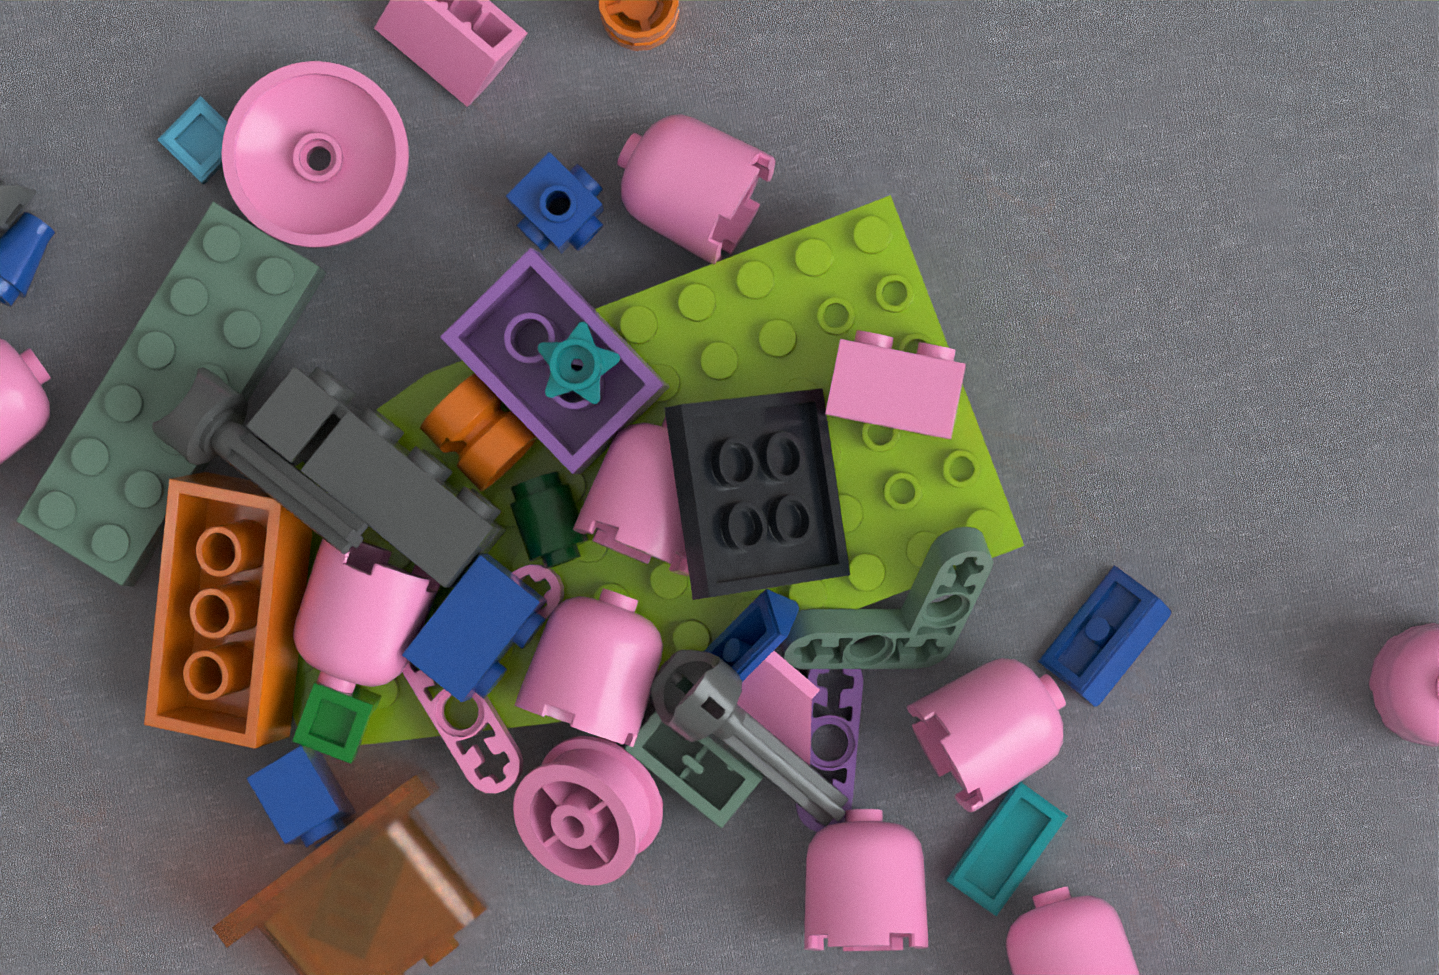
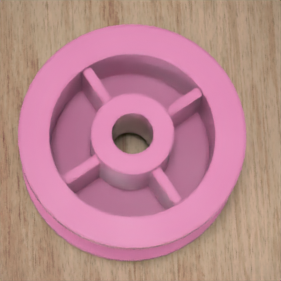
[513,736,663,886]

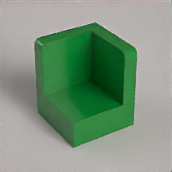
[292,680,382,764]

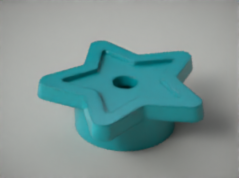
[538,322,620,404]

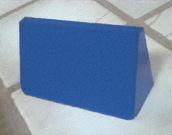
[1038,565,1171,707]
[692,589,799,684]

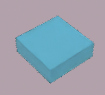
[157,96,227,185]

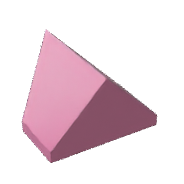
[737,651,820,765]

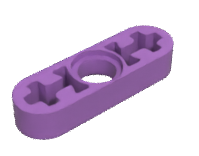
[795,669,863,832]

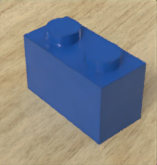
[402,554,547,702]
[246,746,356,849]

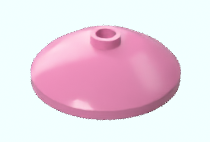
[222,61,409,248]

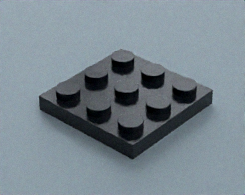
[664,388,850,600]

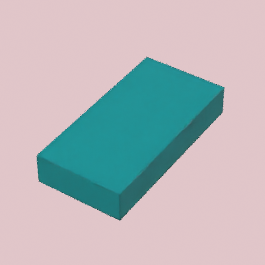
[945,781,1068,916]

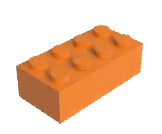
[144,472,312,749]

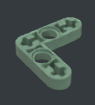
[780,527,993,669]

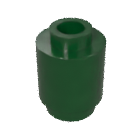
[510,471,589,569]

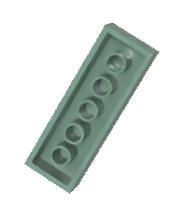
[16,202,327,587]

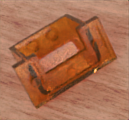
[212,769,489,975]

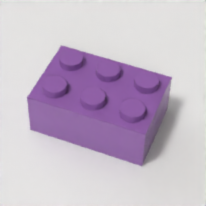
[440,248,670,474]

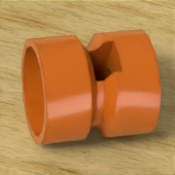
[599,0,679,51]
[420,373,538,491]

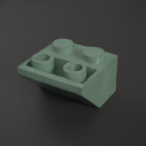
[624,676,764,829]

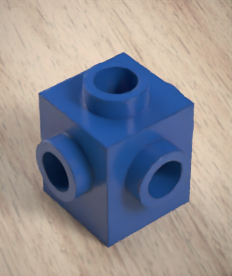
[506,152,604,254]

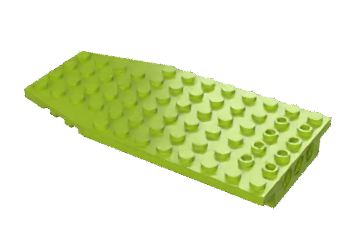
[292,195,1025,745]

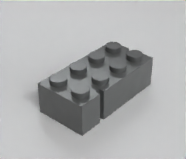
[246,366,506,588]

